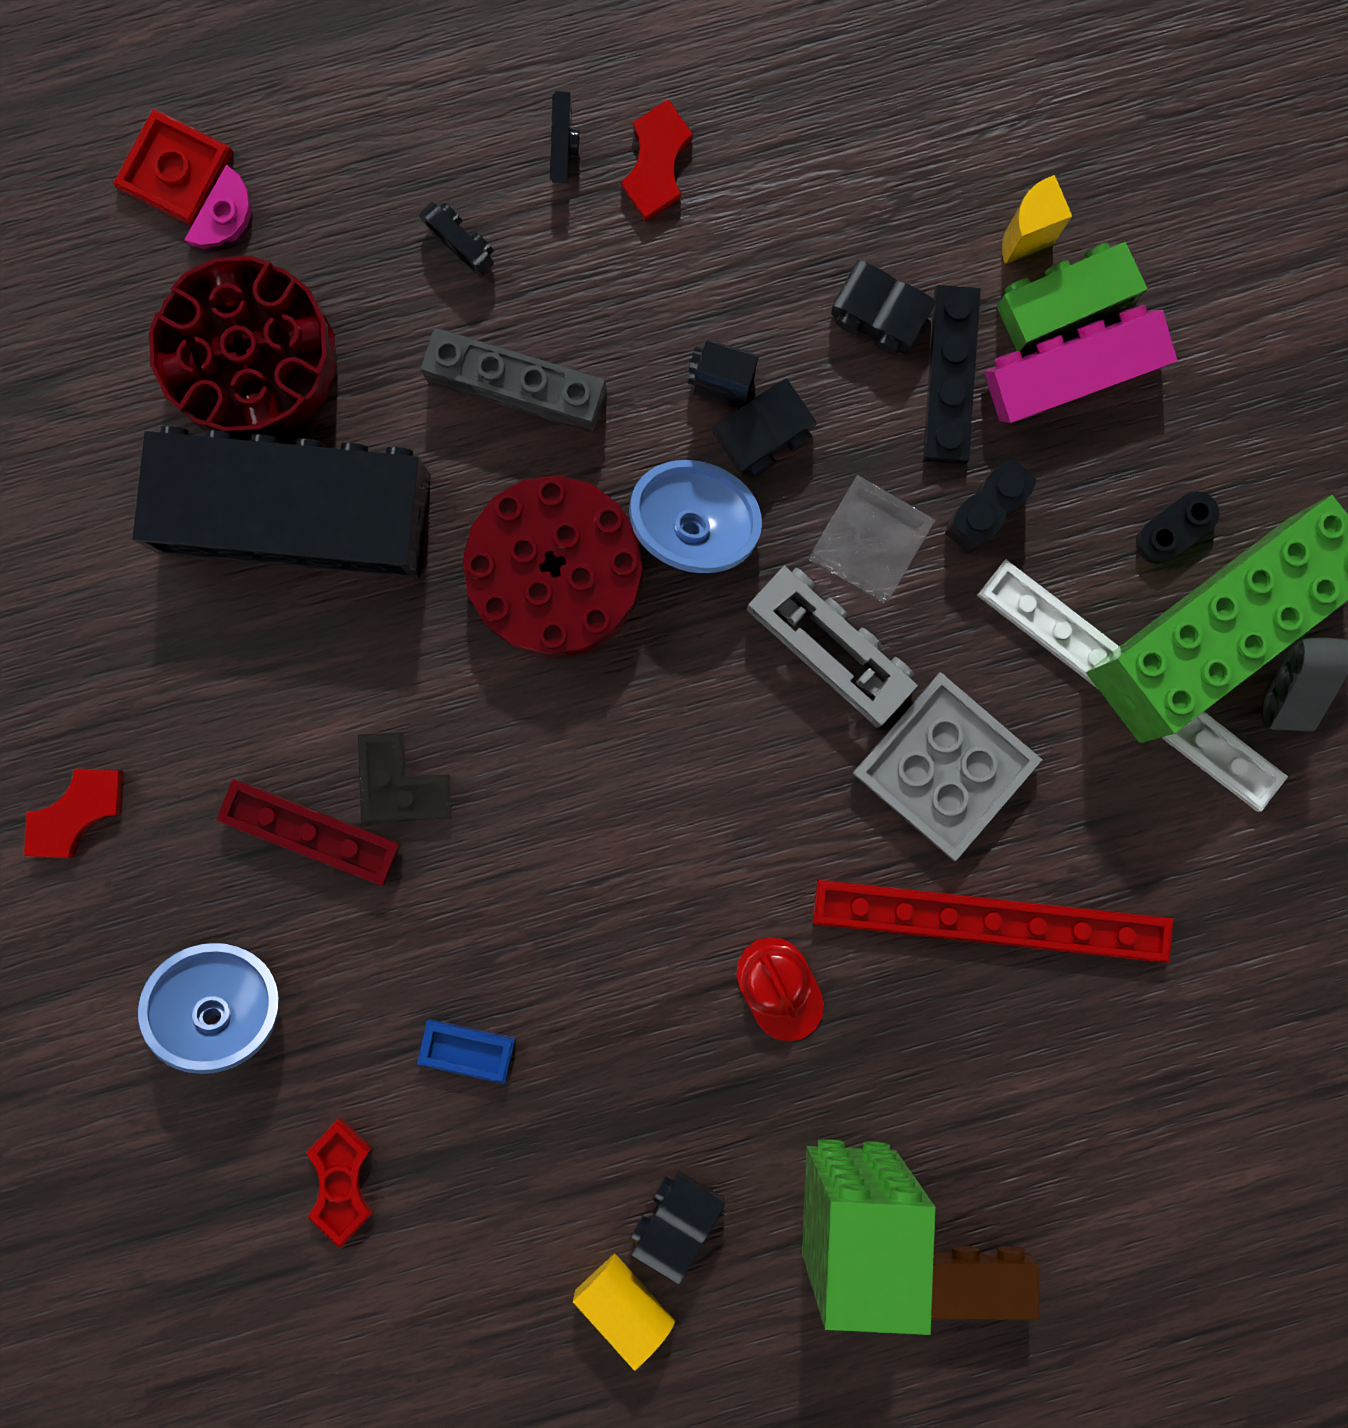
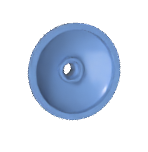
[629,460,762,573]
[138,943,279,1074]

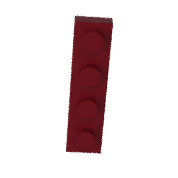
[216,779,401,886]

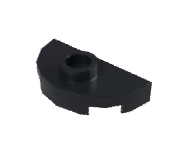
[550,91,580,183]

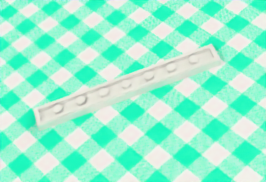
[977,559,1288,812]

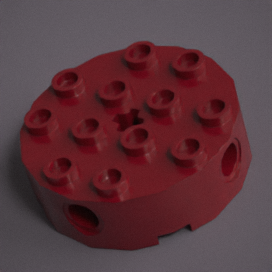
[149,256,337,441]
[462,475,643,659]

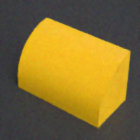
[1002,175,1072,265]
[573,1253,675,1371]

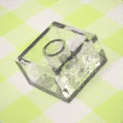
[808,475,935,604]

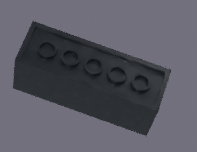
[132,426,431,578]

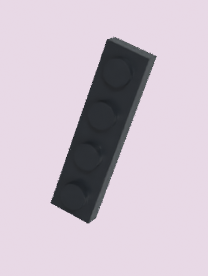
[923,285,981,464]

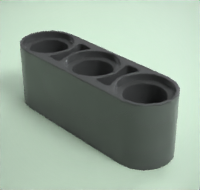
[1262,636,1348,732]

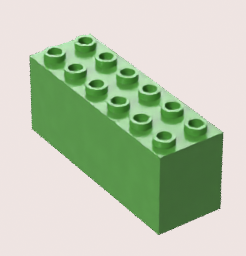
[1085,495,1348,743]
[802,1139,936,1335]

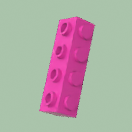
[984,305,1178,423]

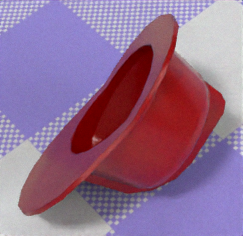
[736,937,824,1042]

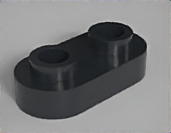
[419,202,494,277]
[1136,491,1219,564]

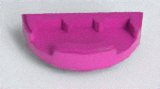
[184,165,252,250]

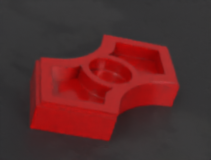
[621,99,693,222]
[24,769,123,858]
[306,1117,373,1249]

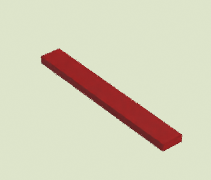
[812,879,1173,963]

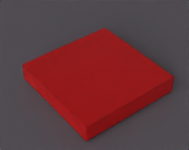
[113,109,234,226]

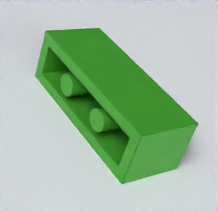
[997,242,1148,353]

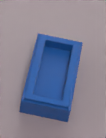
[417,1019,516,1084]

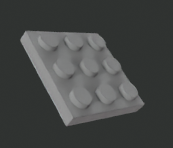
[852,672,1042,861]

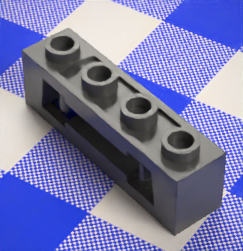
[420,327,607,433]

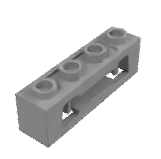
[746,565,918,728]

